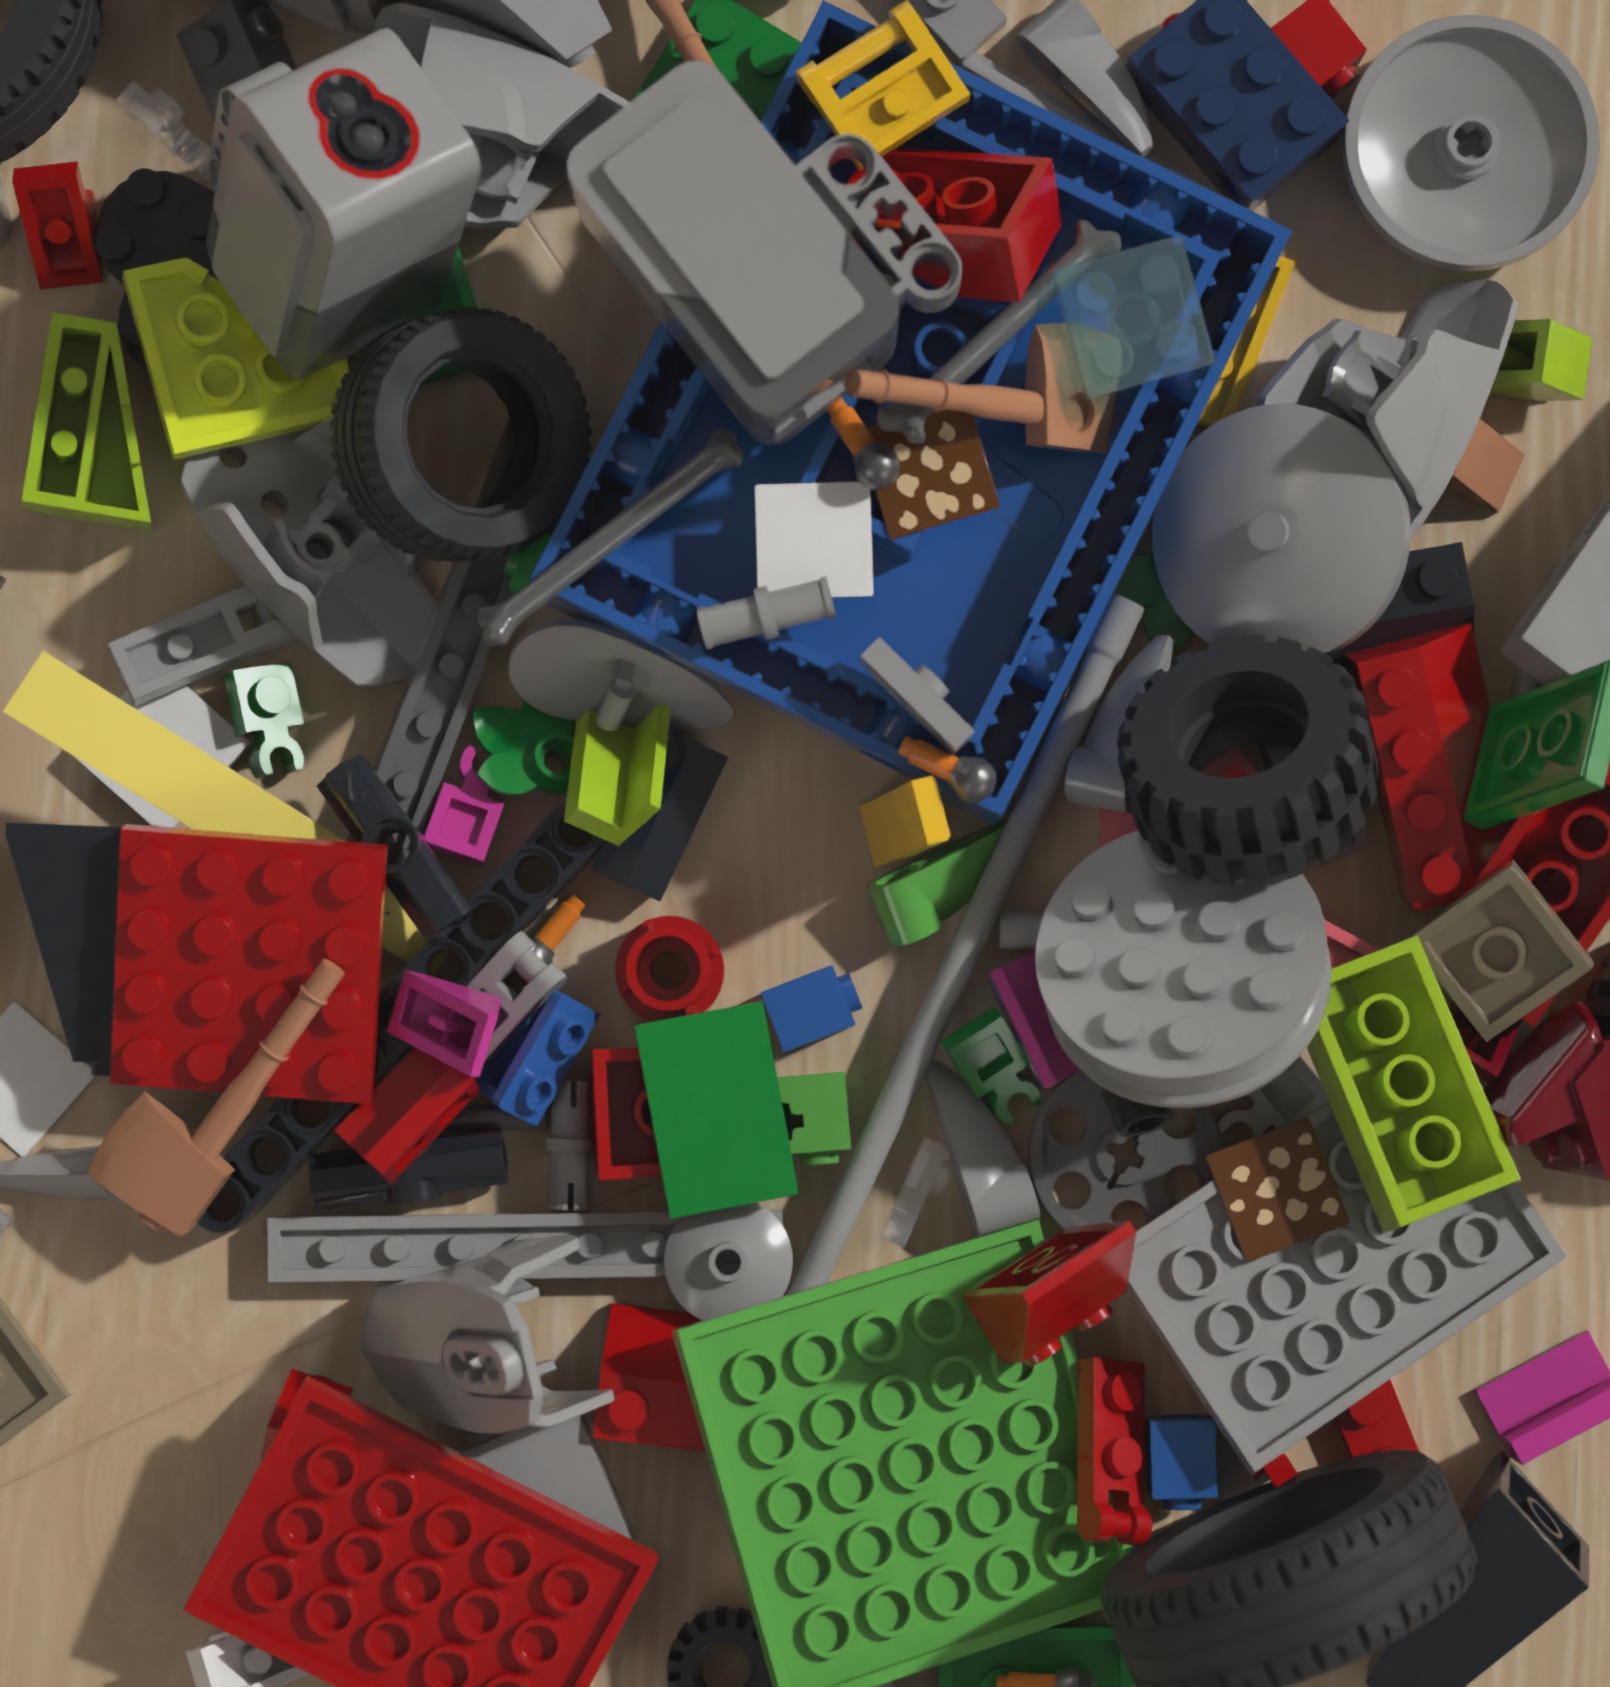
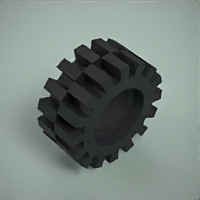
[666,1606,772,1687]

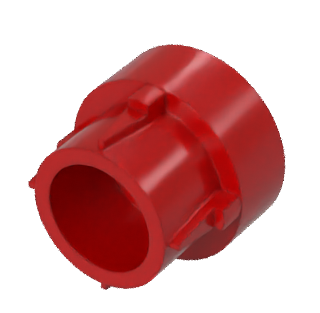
[615,916,725,1022]

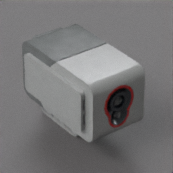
[206,28,481,380]
[567,61,962,445]

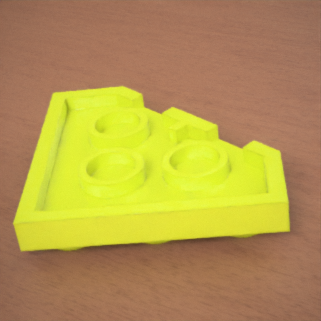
[122,257,349,460]

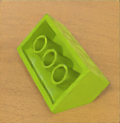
[1307,935,1521,1233]

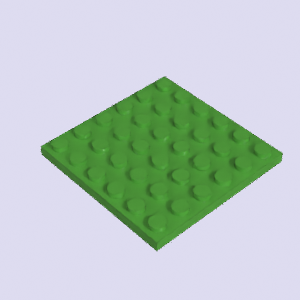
[671,1220,1134,1687]

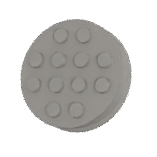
[1035,830,1331,1108]

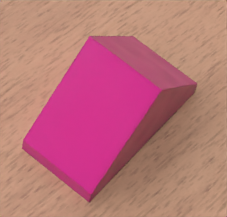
[387,970,502,1077]

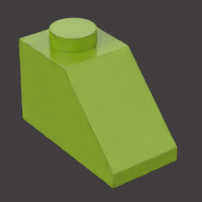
[1489,319,1593,401]

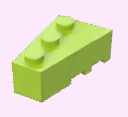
[21,311,152,532]

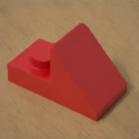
[12,161,103,290]

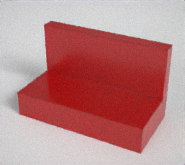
[334,1047,481,1185]

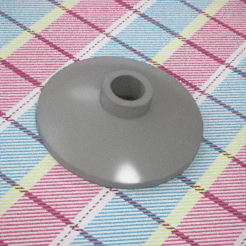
[664,1203,793,1321]

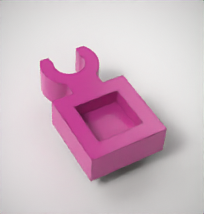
[424,745,504,867]

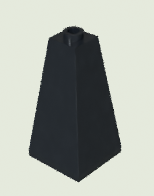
[6,823,122,1076]
[1366,1450,1589,1687]

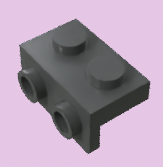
[177,0,298,123]

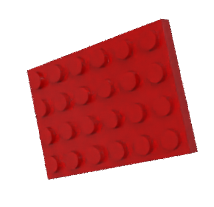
[183,1375,658,1687]

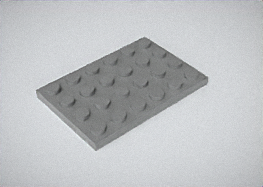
[1127,1103,1567,1473]

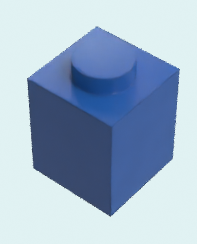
[760,965,863,1053]
[1144,1413,1218,1510]

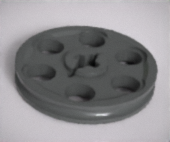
[1028,1070,1222,1229]

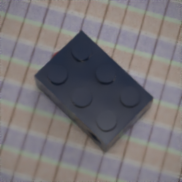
[1126,0,1350,211]

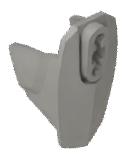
[373,2,630,230]
[1257,280,1519,540]
[180,416,437,688]
[360,1236,615,1434]

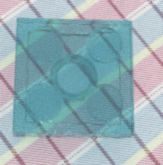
[1051,235,1216,400]

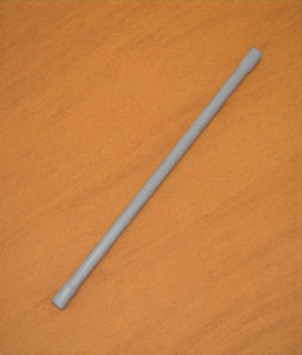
[787,594,1145,1295]

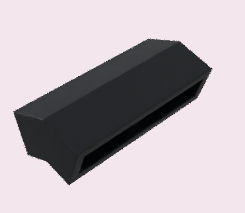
[592,729,729,901]

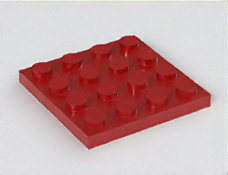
[110,824,388,1104]

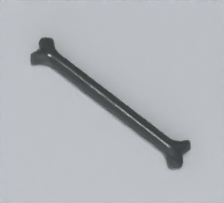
[878,220,1121,443]
[477,429,744,646]

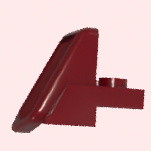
[1483,1001,1610,1181]

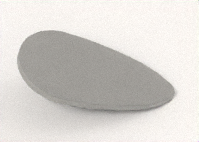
[509,619,734,732]

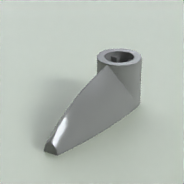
[1017,0,1153,157]
[1065,635,1174,814]
[925,1060,1040,1237]
[0,1145,123,1202]

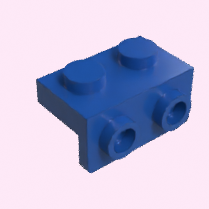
[477,990,601,1127]

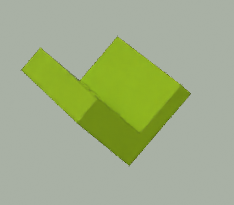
[564,703,671,846]

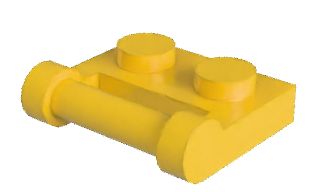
[795,1,970,171]

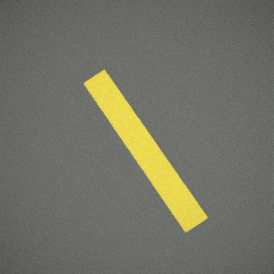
[2,651,450,977]

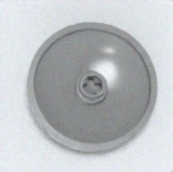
[1342,15,1599,271]
[1152,404,1411,655]

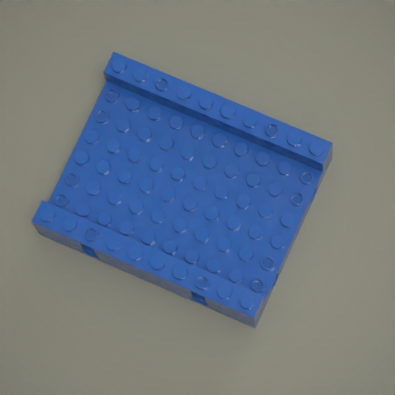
[529,0,1292,827]

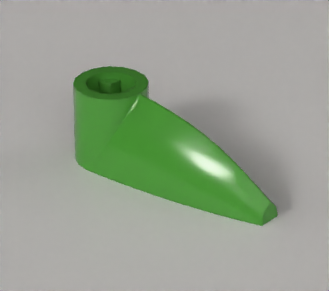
[866,817,1009,947]

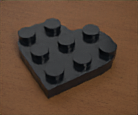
[94,168,219,371]

